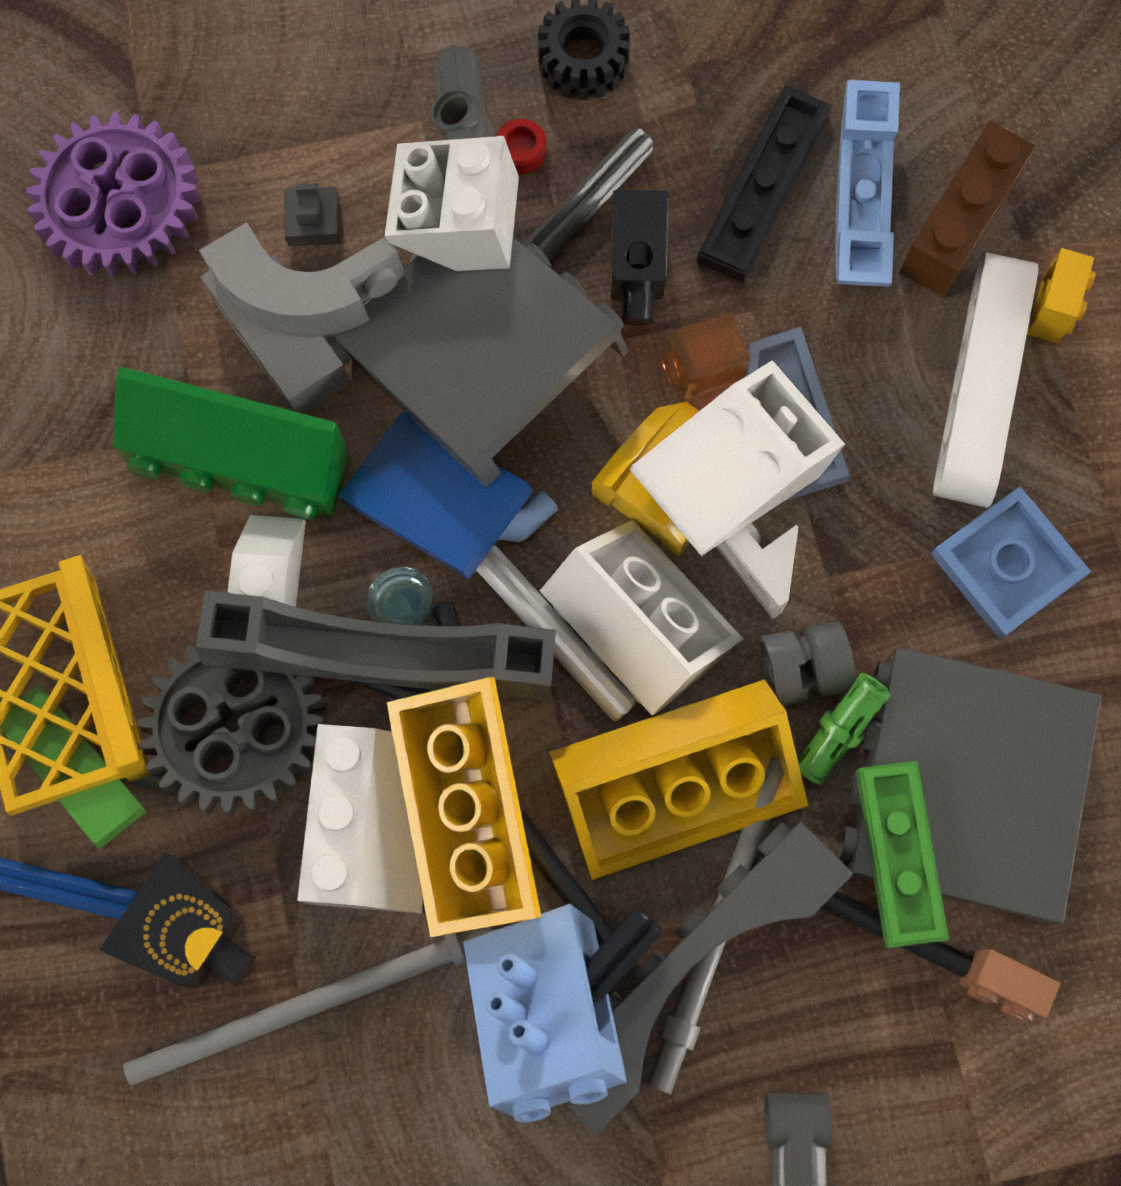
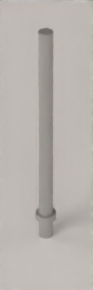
[124,926,493,1086]

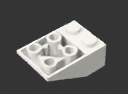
[630,360,845,556]

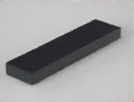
[696,85,832,283]

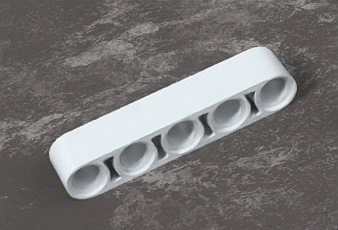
[933,252,1039,508]

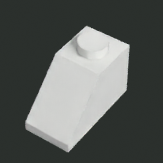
[227,515,306,607]

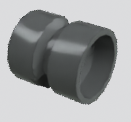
[758,620,856,707]

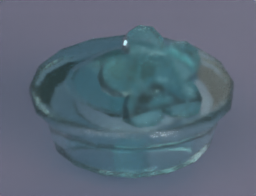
[366,567,433,626]

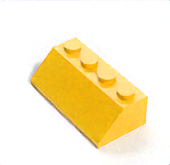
[387,677,541,937]
[549,679,808,880]

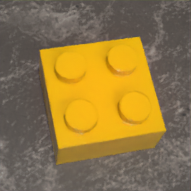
[1027,248,1096,344]

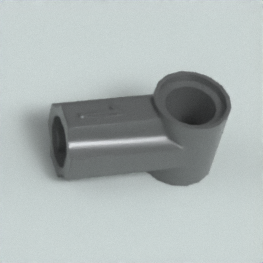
[764,1092,832,1186]

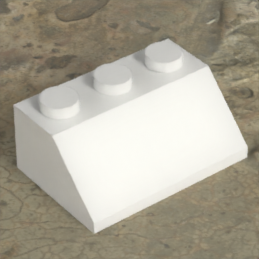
[540,520,744,716]
[297,724,424,914]

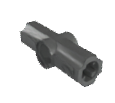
[431,45,495,140]

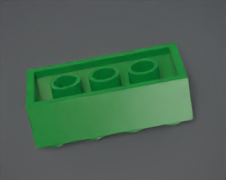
[113,366,351,520]

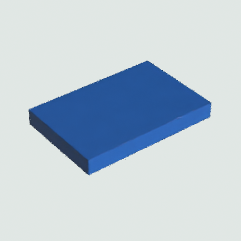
[338,411,533,580]

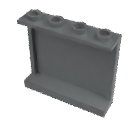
[332,231,629,489]
[837,647,1102,926]

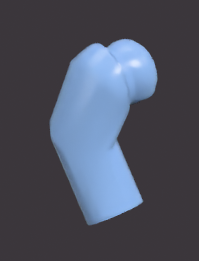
[498,490,558,542]

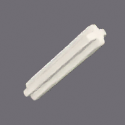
[476,545,636,722]

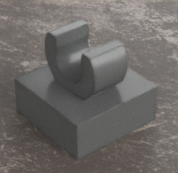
[284,183,340,246]

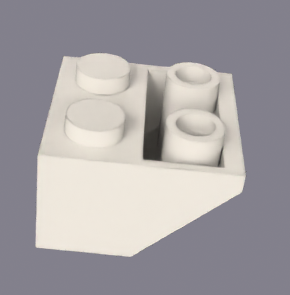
[385,136,519,271]

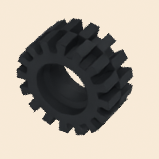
[538,0,630,100]

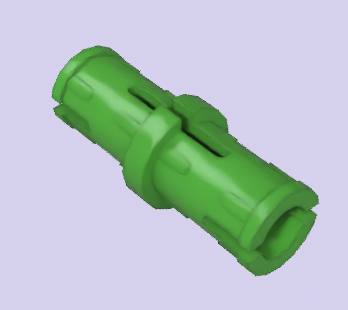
[797,673,891,785]

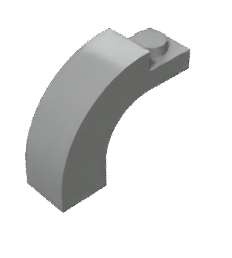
[199,222,406,337]

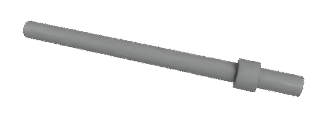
[648,757,784,1095]

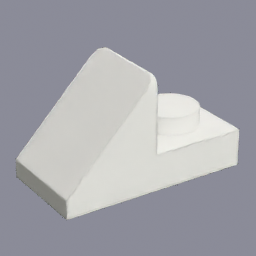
[716,523,798,619]

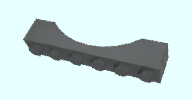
[196,590,556,702]
[565,822,853,1136]

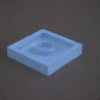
[931,486,1091,640]

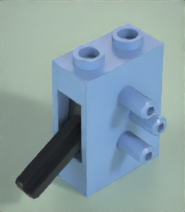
[463,904,663,1122]

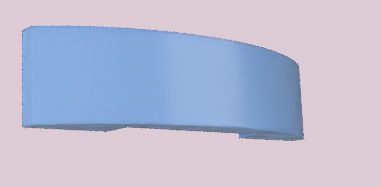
[835,80,900,287]

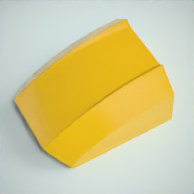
[592,402,699,557]

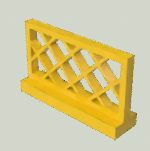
[0,555,152,816]

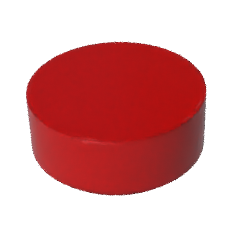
[496,119,547,174]

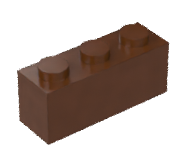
[899,121,1036,298]

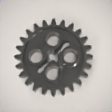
[137,644,326,818]

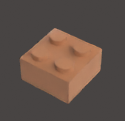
[959,949,1061,1022]

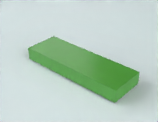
[0,684,146,850]
[856,761,949,948]

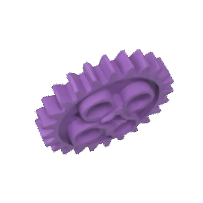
[26,112,201,278]

